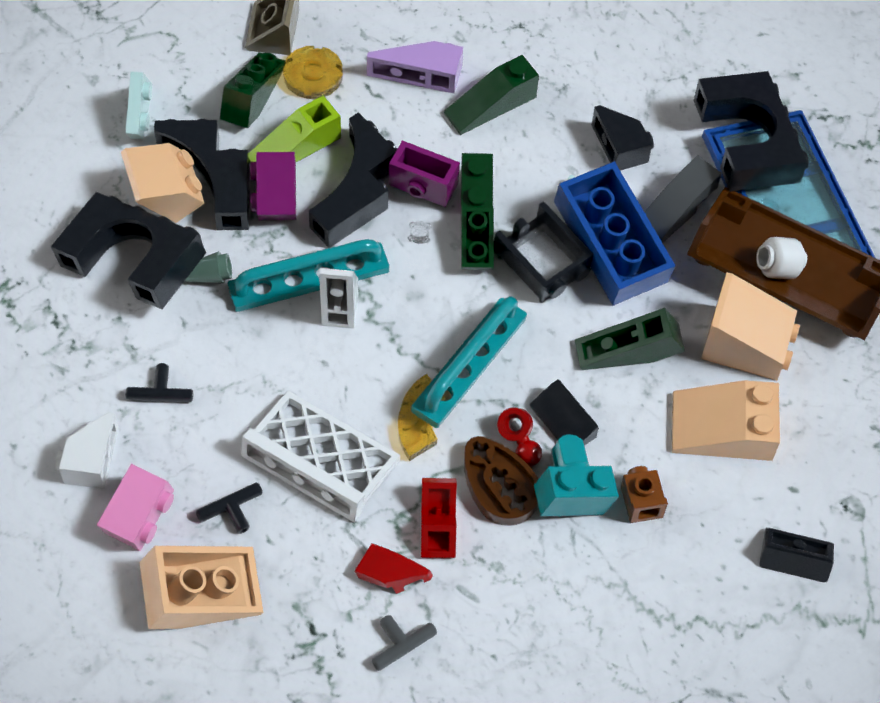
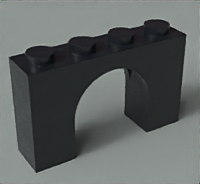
[693,71,809,192]
[51,192,206,309]

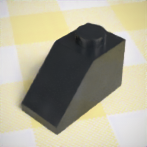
[591,105,654,171]

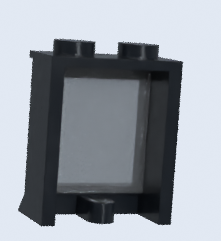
[494,201,594,303]

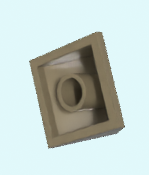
[245,0,299,55]

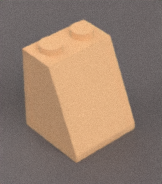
[701,272,800,381]

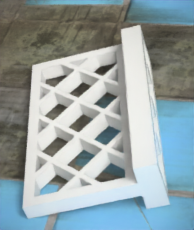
[241,391,400,523]

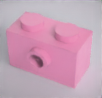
[97,464,174,551]

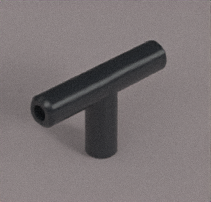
[125,363,194,402]
[196,482,263,533]

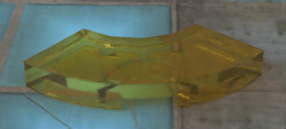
[398,374,446,461]

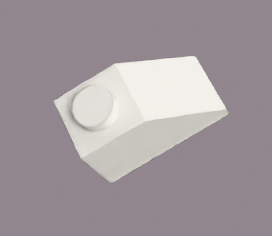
[56,412,119,489]

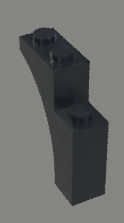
[309,112,397,248]
[154,119,250,230]

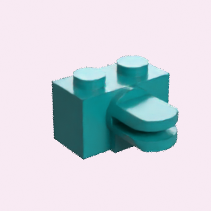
[534,434,619,517]

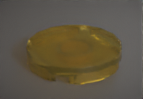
[283,46,343,99]

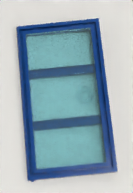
[702,110,876,302]

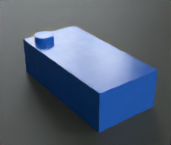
[554,161,676,306]

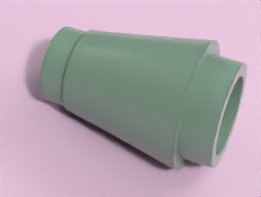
[185,251,232,283]

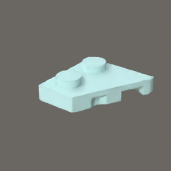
[126,72,153,139]

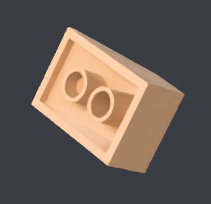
[672,380,780,461]
[139,546,263,629]

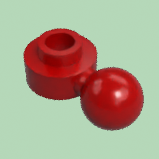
[497,407,542,467]

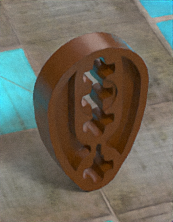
[464,436,538,526]

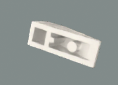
[319,268,358,328]

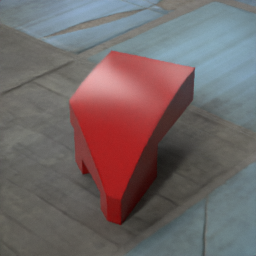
[354,543,433,594]

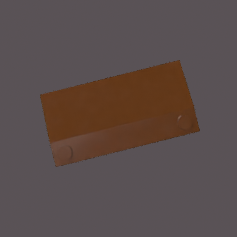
[687,187,880,341]

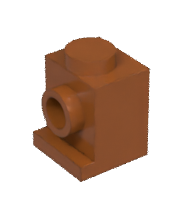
[621,466,668,523]

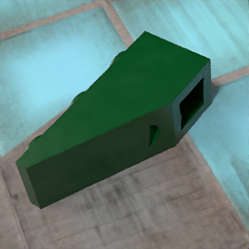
[219,52,287,128]

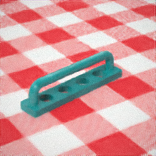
[227,239,389,312]
[411,296,527,428]

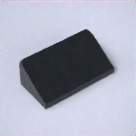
[530,379,599,445]
[759,527,834,582]

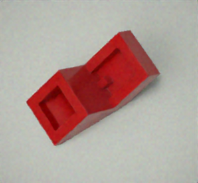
[421,478,457,558]

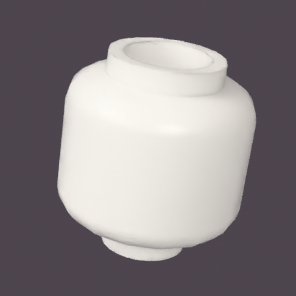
[756,237,807,280]

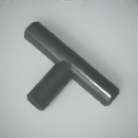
[372,615,437,671]

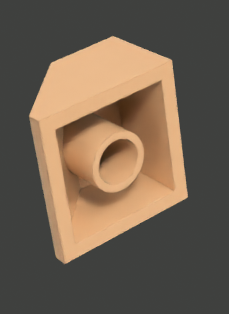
[121,143,205,223]

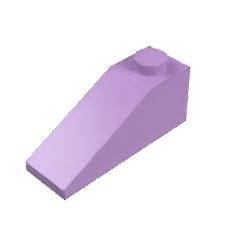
[367,41,463,93]

